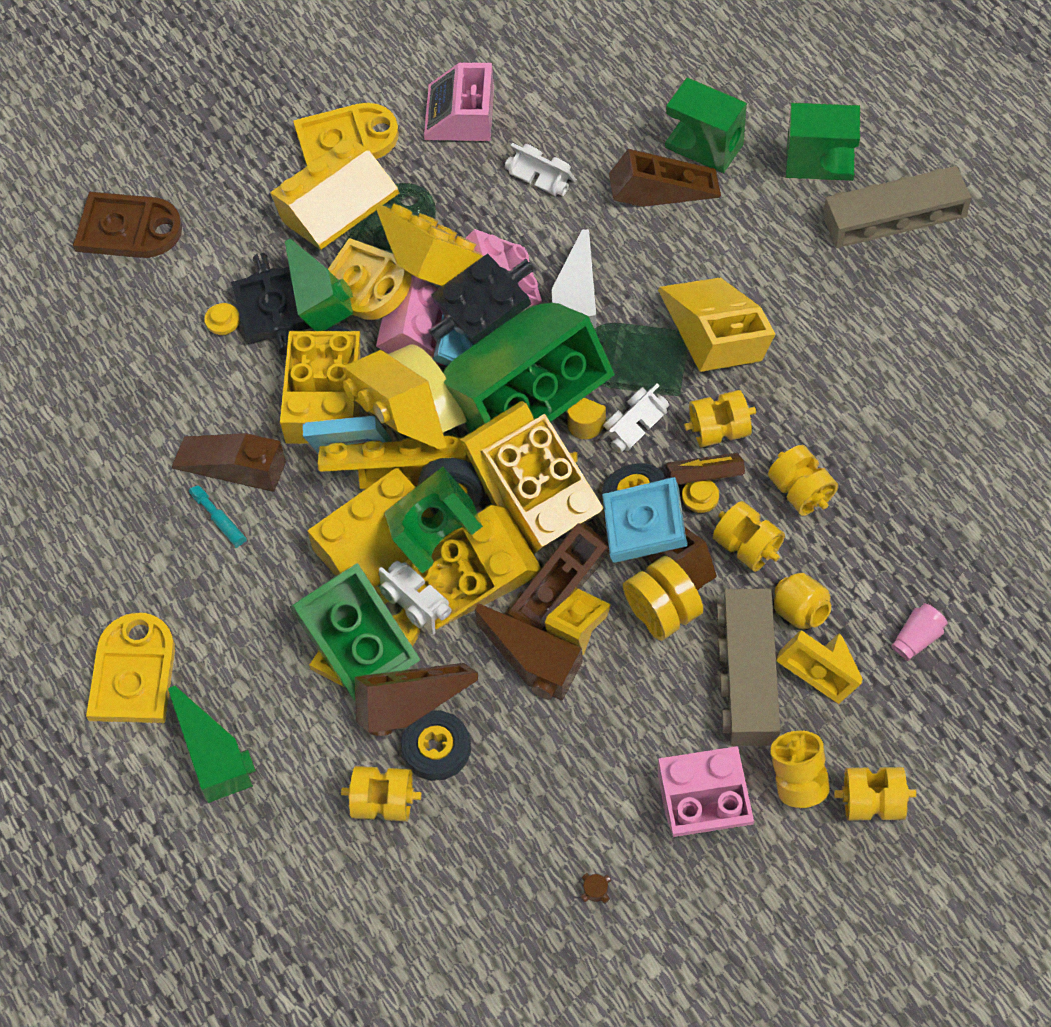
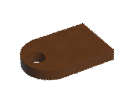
[73,192,182,258]

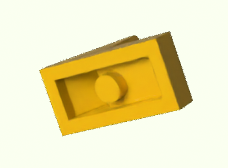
[545,589,611,655]
[776,630,863,704]

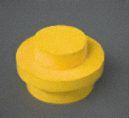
[205,303,240,335]
[682,480,719,513]

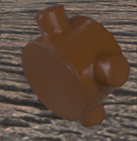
[580,873,611,904]

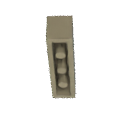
[823,166,972,249]
[717,588,780,746]

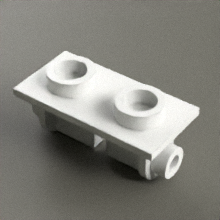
[505,143,577,196]
[599,384,669,453]
[379,561,452,635]

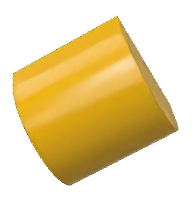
[567,398,606,439]

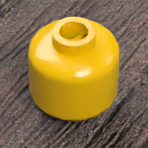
[774,573,832,630]

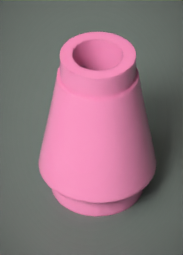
[891,603,948,661]

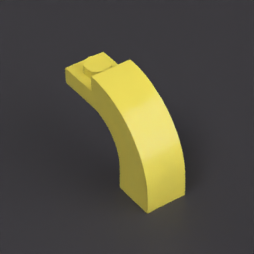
[388,344,467,432]

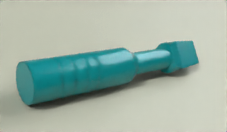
[189,485,247,548]

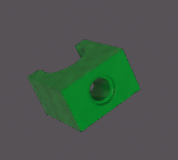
[665,77,747,174]
[785,103,860,181]
[384,466,483,574]

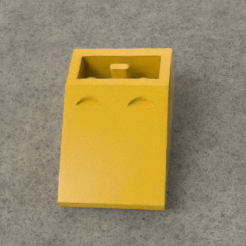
[376,203,484,286]
[658,277,776,372]
[280,331,360,444]
[481,414,604,554]
[404,505,542,630]

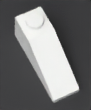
[552,229,597,334]

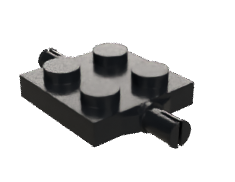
[231,253,311,355]
[428,253,534,345]

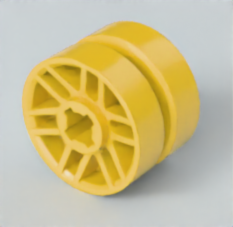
[623,556,703,641]

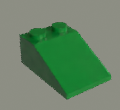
[290,563,421,701]

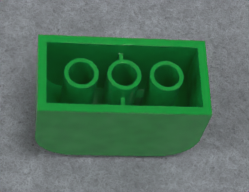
[443,303,615,433]

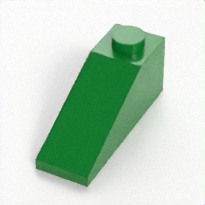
[285,239,353,331]
[168,686,256,803]

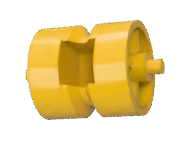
[684,390,756,448]
[768,445,838,516]
[713,501,785,572]
[771,730,830,808]
[341,766,422,822]
[834,767,916,821]

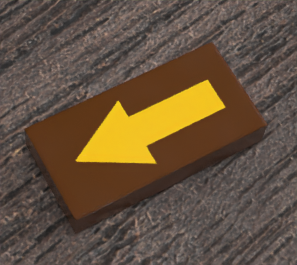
[666,452,745,484]

